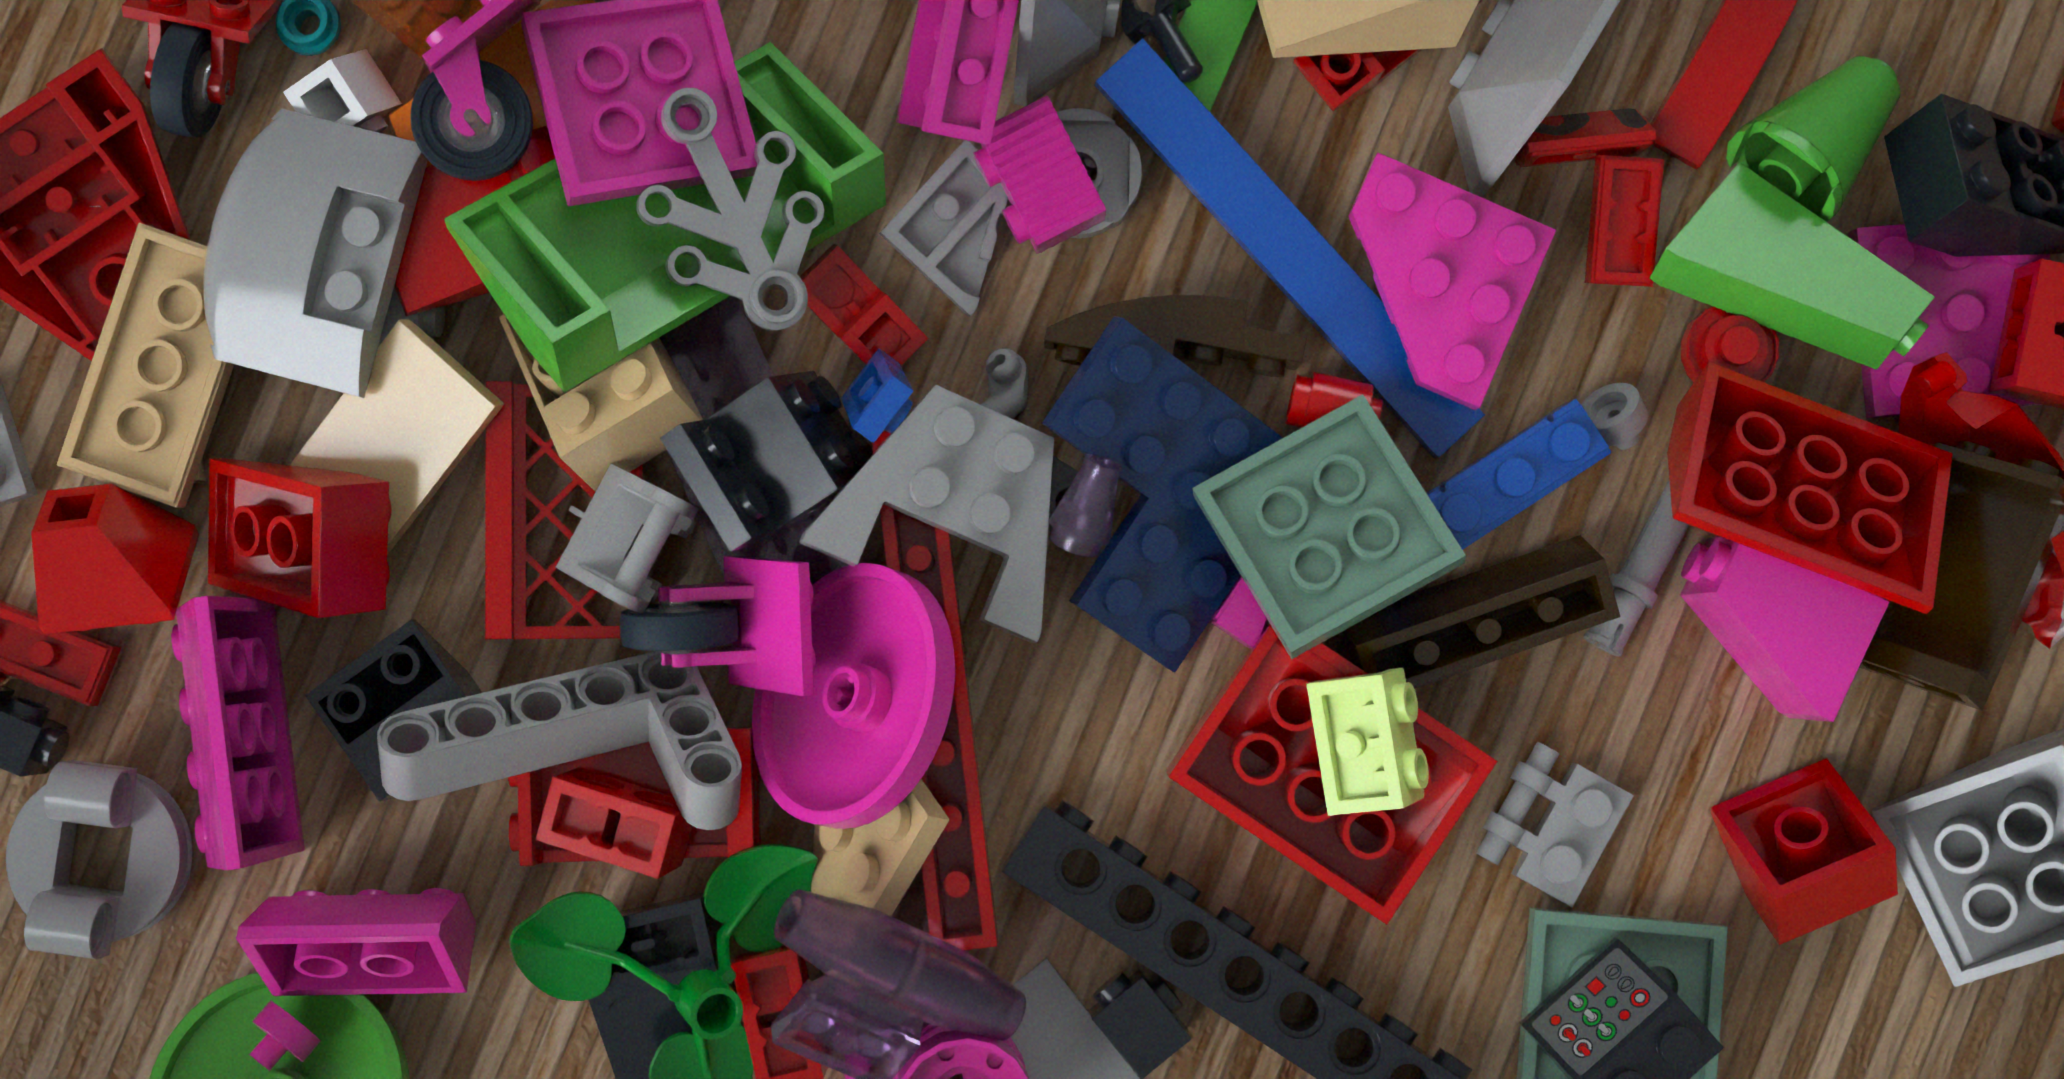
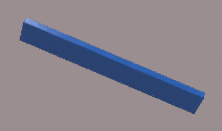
[1094,38,1485,459]

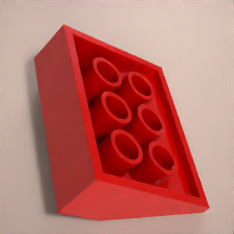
[1667,362,1953,614]
[1166,624,1498,925]

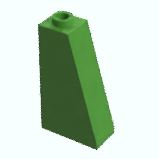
[1649,162,1935,370]

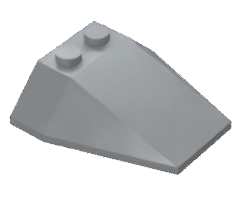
[1014,0,1120,106]
[1448,0,1620,197]

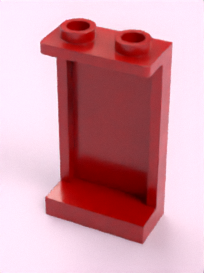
[508,727,761,866]

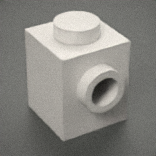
[283,49,402,133]

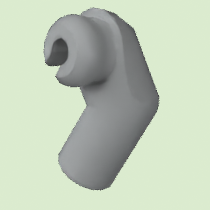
[981,348,1029,419]

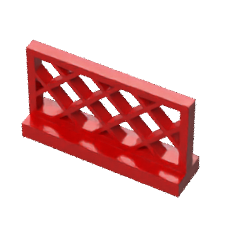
[485,381,643,640]

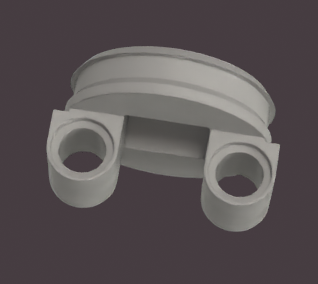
[6,760,193,959]

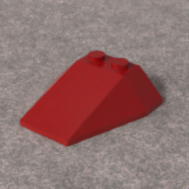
[0,48,191,361]

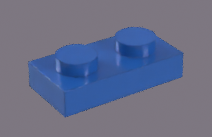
[841,348,914,443]

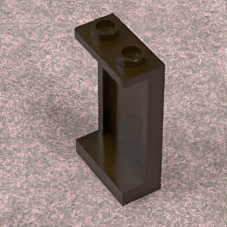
[1859,440,2064,711]

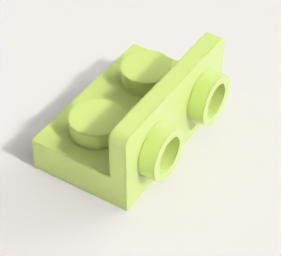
[1307,668,1429,816]

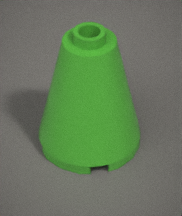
[1726,56,1901,222]

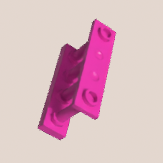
[896,0,1019,145]

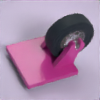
[410,0,540,181]
[620,555,816,696]

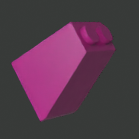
[1680,536,1889,722]

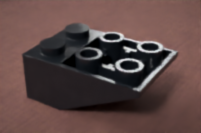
[1884,93,2064,257]
[588,892,753,1079]

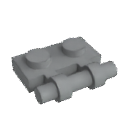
[1476,742,1634,907]

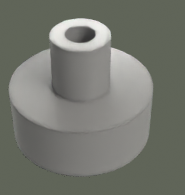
[1581,383,1649,450]

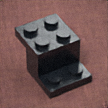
[660,371,873,552]

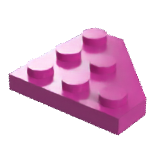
[1348,152,1556,410]

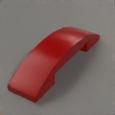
[1651,0,1798,170]

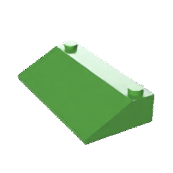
[444,42,886,393]

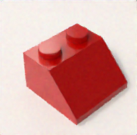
[1710,758,1898,945]

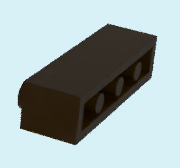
[1343,535,1621,689]

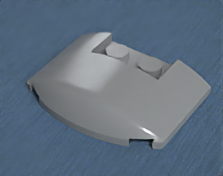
[204,109,428,398]

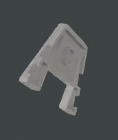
[799,385,1054,643]

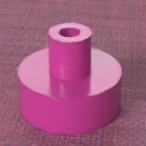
[249,1000,321,1071]

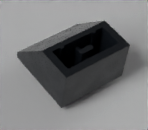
[305,619,483,802]

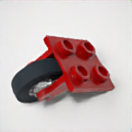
[122,0,285,137]

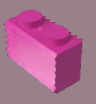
[973,95,1106,254]

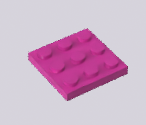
[521,0,757,207]
[1848,224,2050,419]

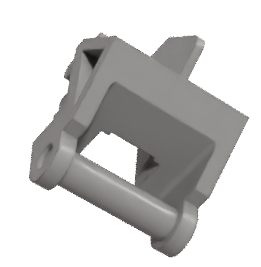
[555,464,699,613]

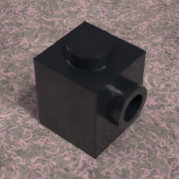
[1090,969,1192,1079]

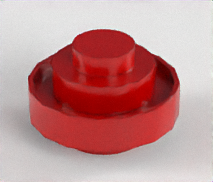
[1681,307,1779,382]

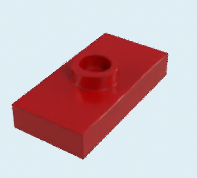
[1584,155,1664,287]

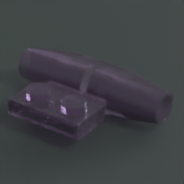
[771,889,1026,1079]

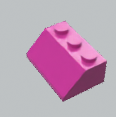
[236,888,476,996]

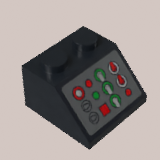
[1519,937,1724,1079]

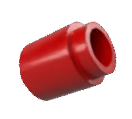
[1285,372,1383,428]

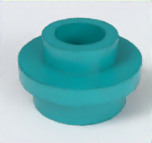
[276,0,341,56]

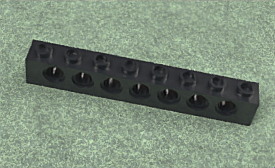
[1002,800,1473,1079]

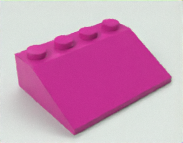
[171,596,305,870]

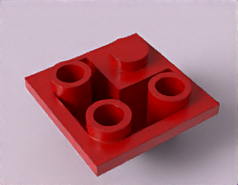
[31,484,199,634]

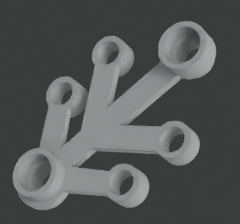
[636,88,824,331]

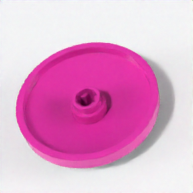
[752,563,955,829]

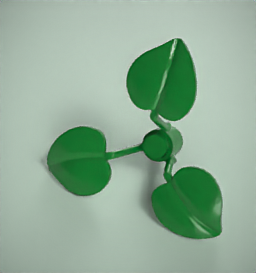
[509,844,818,1079]

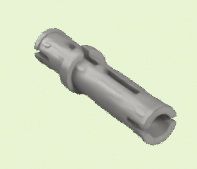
[1583,481,1689,657]

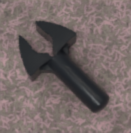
[1121,0,1203,83]

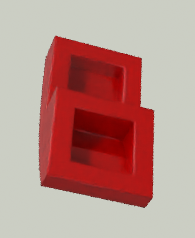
[800,244,929,366]

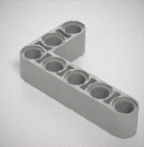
[377,651,742,830]

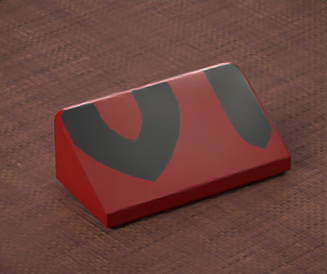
[1515,108,1657,168]

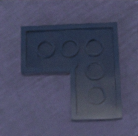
[1041,316,1283,673]

